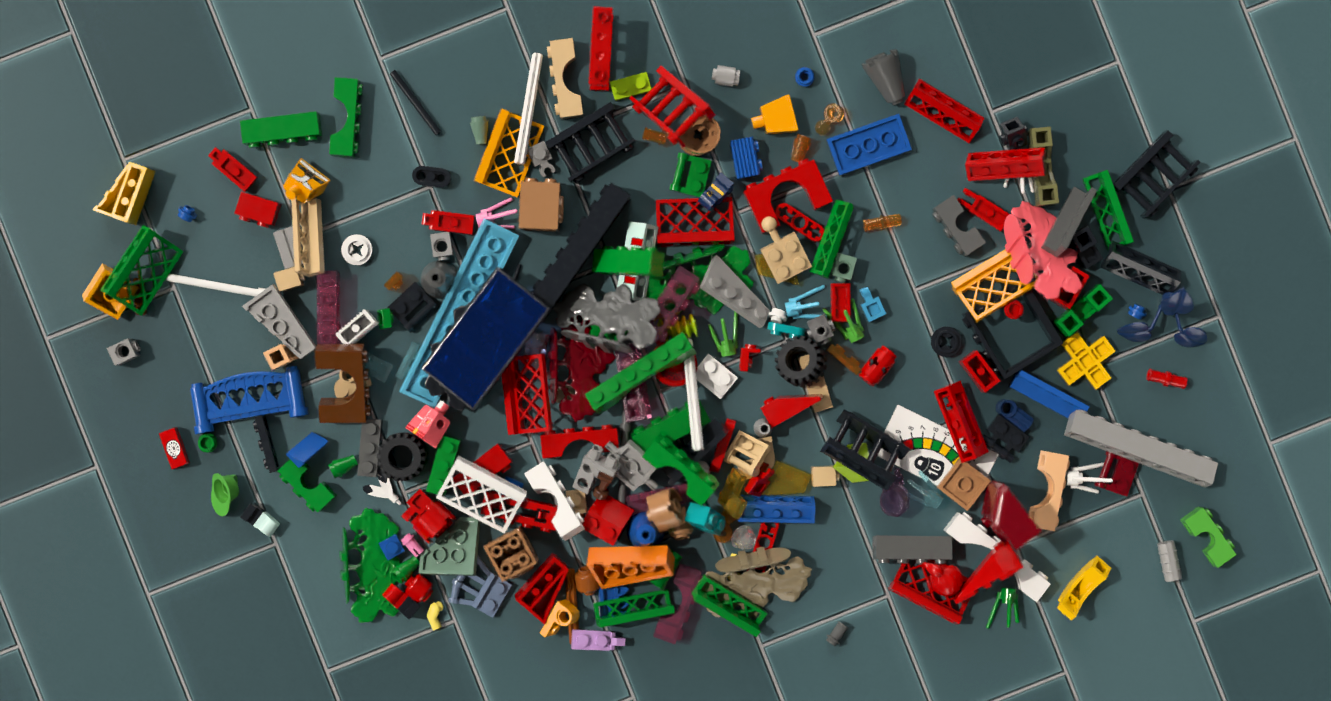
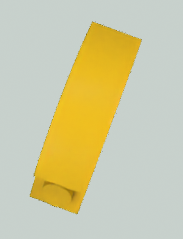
[1057,556,1111,621]

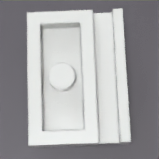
[696,353,738,399]

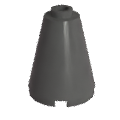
[861,49,905,105]
[421,260,458,298]

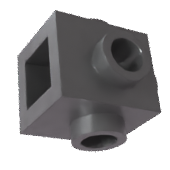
[807,314,836,345]

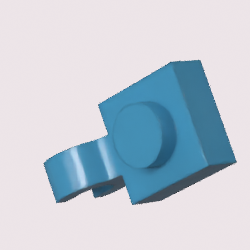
[860,287,886,322]

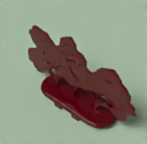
[546,315,616,422]

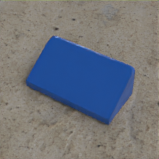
[286,432,329,468]

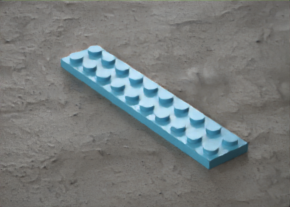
[400,218,519,408]

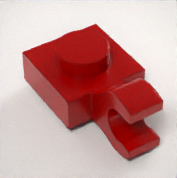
[744,462,775,497]
[401,489,433,522]

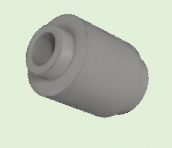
[712,65,740,87]

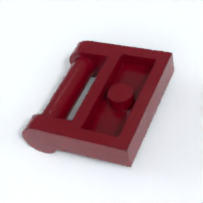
[1094,451,1139,497]

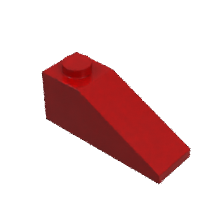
[760,394,823,428]

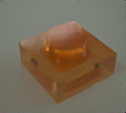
[384,271,404,291]

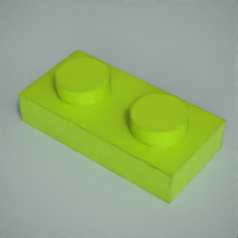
[610,72,651,101]

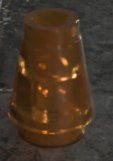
[790,133,812,162]

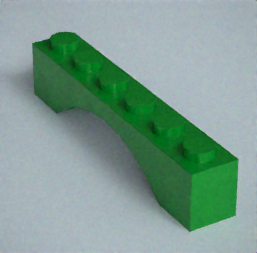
[585,332,697,415]

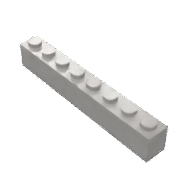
[1064,410,1218,488]

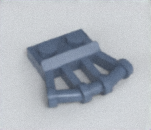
[448,555,512,618]

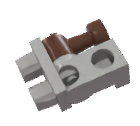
[572,444,621,500]

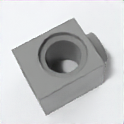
[430,232,454,261]
[107,338,140,366]

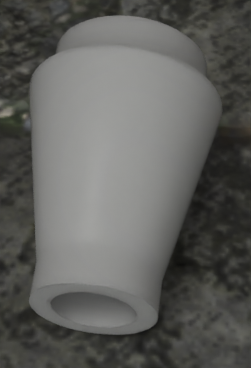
[754,418,773,437]

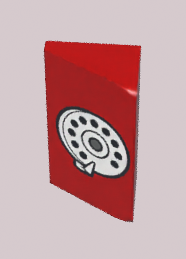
[159,427,190,469]

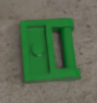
[669,152,712,197]

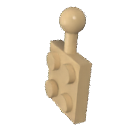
[760,217,812,284]

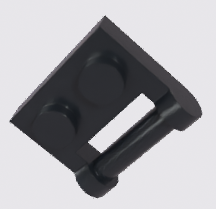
[387,282,439,333]

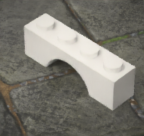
[524,461,585,541]

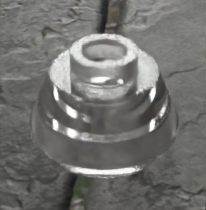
[731,525,756,550]

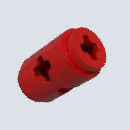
[859,345,897,387]

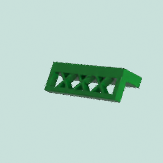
[1082,170,1134,250]
[809,200,854,279]
[691,574,767,637]
[593,588,675,628]

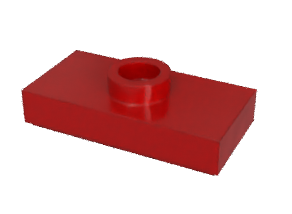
[830,283,851,322]

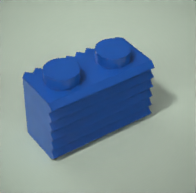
[730,137,763,180]

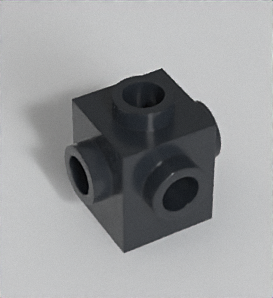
[999,117,1029,150]

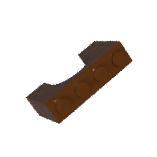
[315,344,371,423]

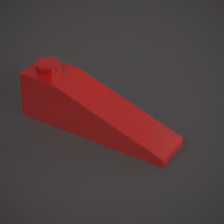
[953,540,1023,604]

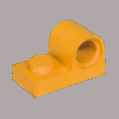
[540,599,580,638]

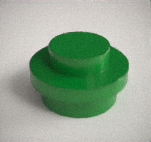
[198,433,217,453]

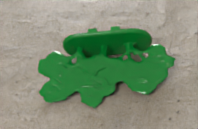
[646,244,754,319]
[339,508,401,623]

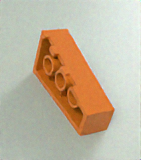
[587,546,675,589]

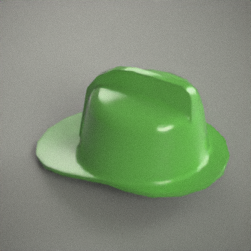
[211,473,239,516]

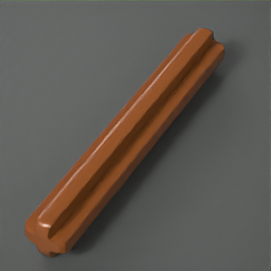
[565,568,579,644]

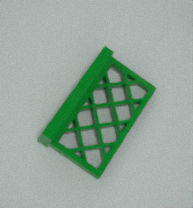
[100,225,184,316]

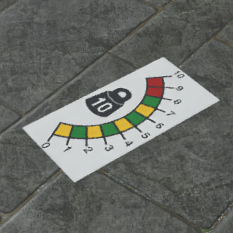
[878,405,998,503]

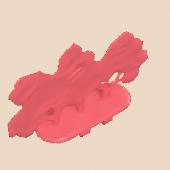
[1004,201,1082,299]

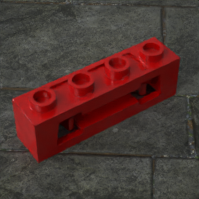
[933,381,989,463]
[480,490,558,533]

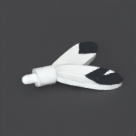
[363,468,401,505]

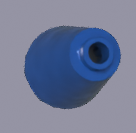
[627,511,665,546]

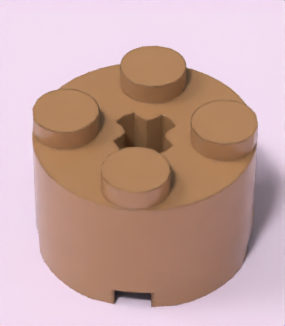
[646,488,686,533]

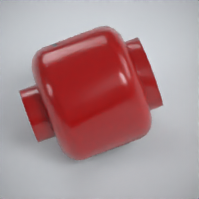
[404,574,433,603]

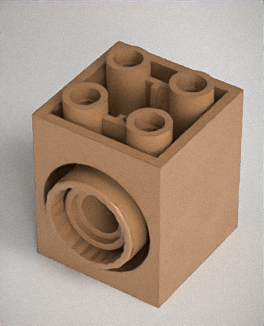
[519,178,564,232]
[484,525,539,582]

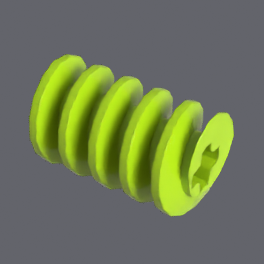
[658,314,698,343]

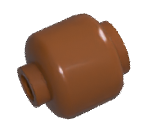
[574,566,600,596]

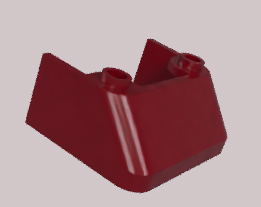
[980,480,1041,551]

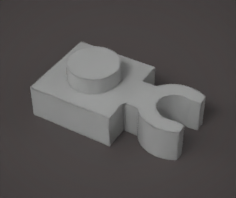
[527,141,555,177]

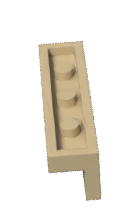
[291,198,325,277]

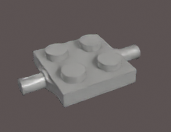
[605,439,658,492]

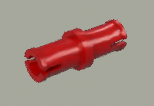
[1146,369,1188,389]

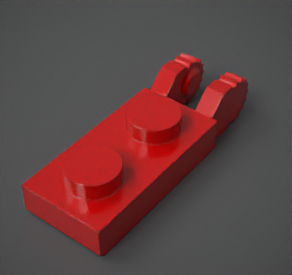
[957,188,1009,232]

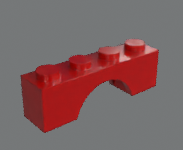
[540,424,619,458]

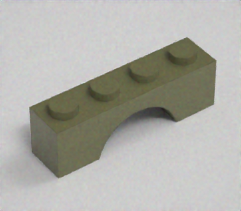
[1028,126,1059,207]

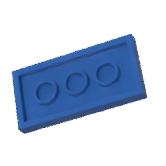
[826,114,912,176]

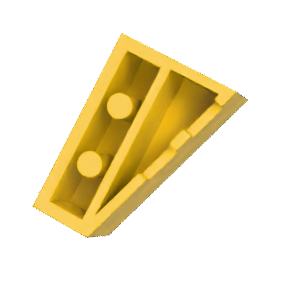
[93,162,156,225]

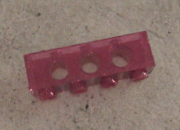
[649,266,700,346]
[317,271,340,344]
[614,343,652,422]

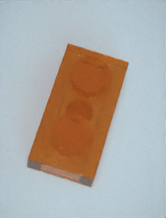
[826,344,861,375]

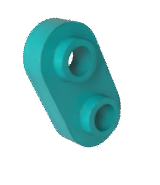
[767,322,806,338]

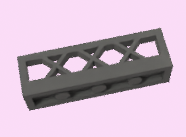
[1041,187,1097,258]

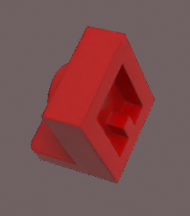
[739,344,761,371]

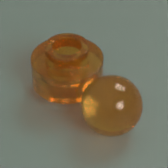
[815,103,844,135]
[713,508,737,543]

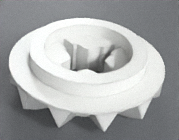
[341,234,373,265]

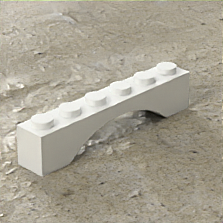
[943,512,1051,602]

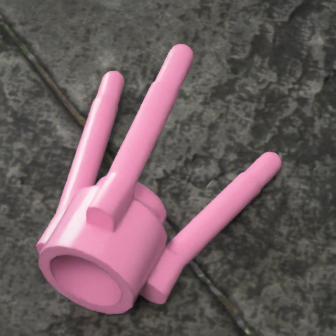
[476,198,518,229]

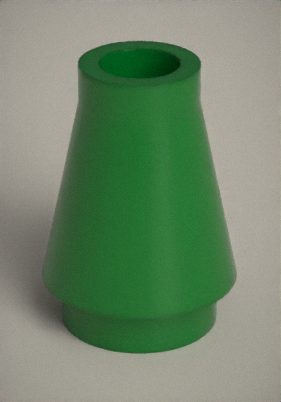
[328,455,358,478]
[391,556,420,583]

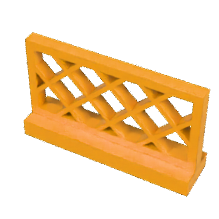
[474,109,544,197]
[951,249,1038,322]

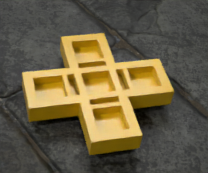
[1057,332,1115,389]

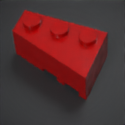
[514,552,569,625]

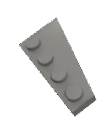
[699,255,770,328]
[242,284,317,359]

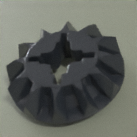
[931,326,961,357]

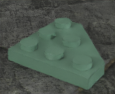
[419,517,481,576]

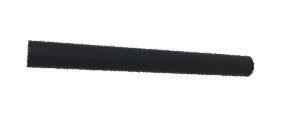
[389,70,441,136]

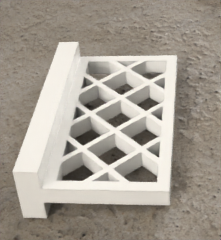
[436,455,527,534]

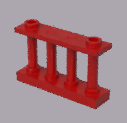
[589,6,613,91]
[629,65,716,148]

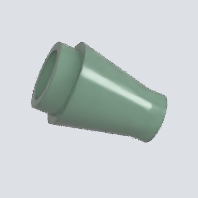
[470,116,489,144]

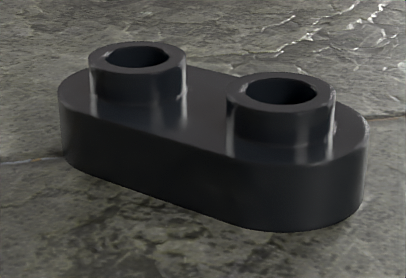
[412,166,451,188]

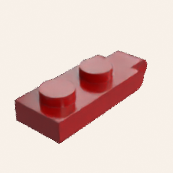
[208,147,258,192]
[421,210,475,235]

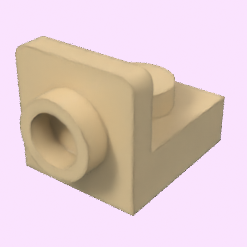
[566,489,587,517]

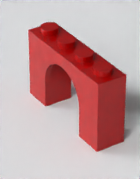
[743,158,833,234]

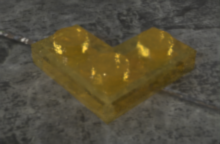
[717,468,748,520]

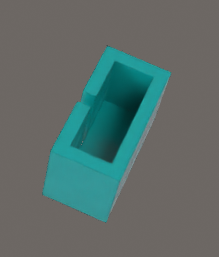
[684,502,726,536]

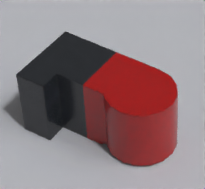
[382,583,420,619]

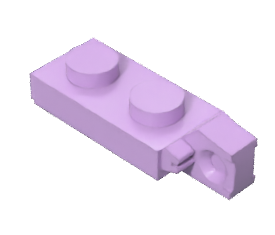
[571,629,626,651]

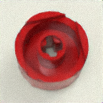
[411,501,456,544]

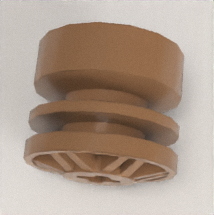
[679,115,720,156]

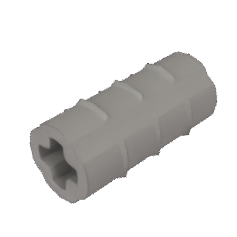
[1157,540,1182,582]

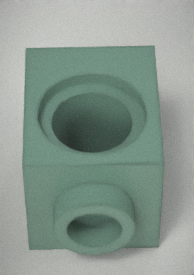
[831,253,857,283]

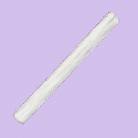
[514,53,543,165]
[684,338,704,451]

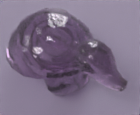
[880,468,910,517]

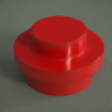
[1004,300,1024,319]

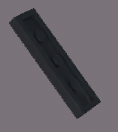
[1101,241,1181,295]
[661,417,729,487]

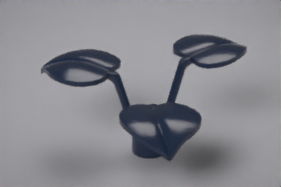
[1117,287,1207,347]

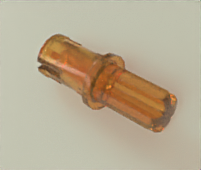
[863,214,902,232]

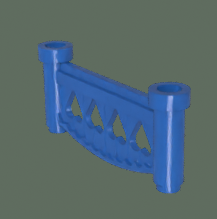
[190,366,309,435]

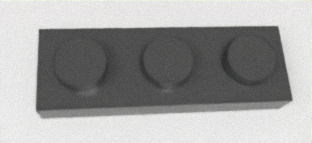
[357,418,382,477]

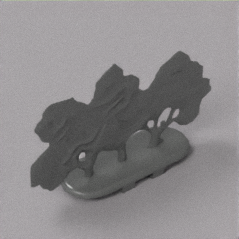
[553,283,661,354]

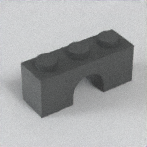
[932,195,986,256]

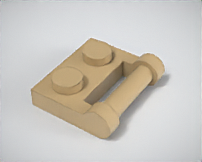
[724,430,771,477]

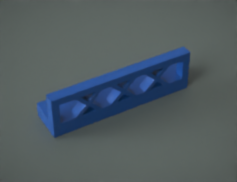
[1009,370,1089,419]
[737,495,816,523]

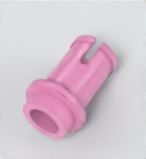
[401,533,425,557]

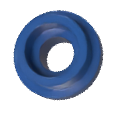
[795,67,814,87]
[178,205,197,222]
[1128,304,1147,320]

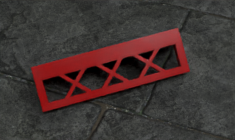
[904,79,984,143]
[965,147,1046,181]

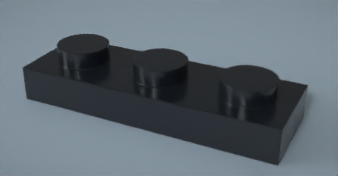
[253,415,280,473]

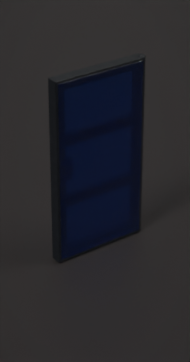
[421,266,551,411]

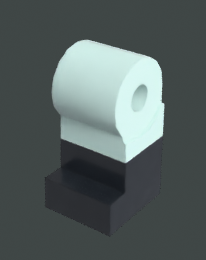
[240,502,280,537]

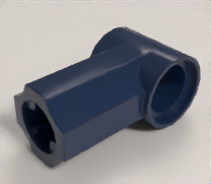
[995,399,1034,432]

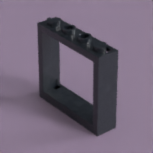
[962,279,1063,379]

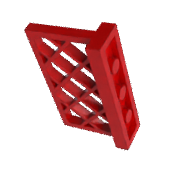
[656,197,735,247]
[500,354,553,435]
[888,560,971,625]

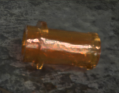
[642,127,667,146]

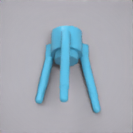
[785,285,827,319]

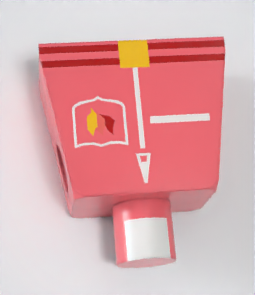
[405,400,450,448]

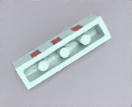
[617,222,658,301]

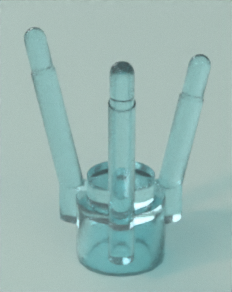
[898,471,944,509]

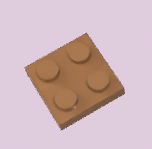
[936,457,990,511]

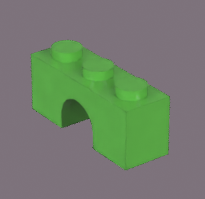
[1180,506,1236,568]

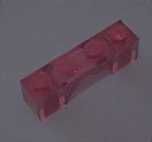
[653,563,703,644]

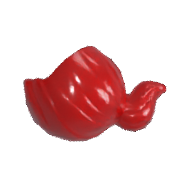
[923,562,963,597]

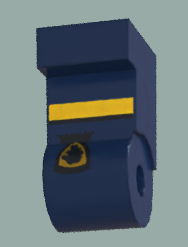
[698,173,734,212]

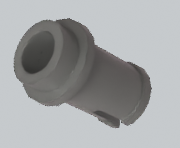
[826,621,849,646]

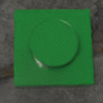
[377,308,394,329]

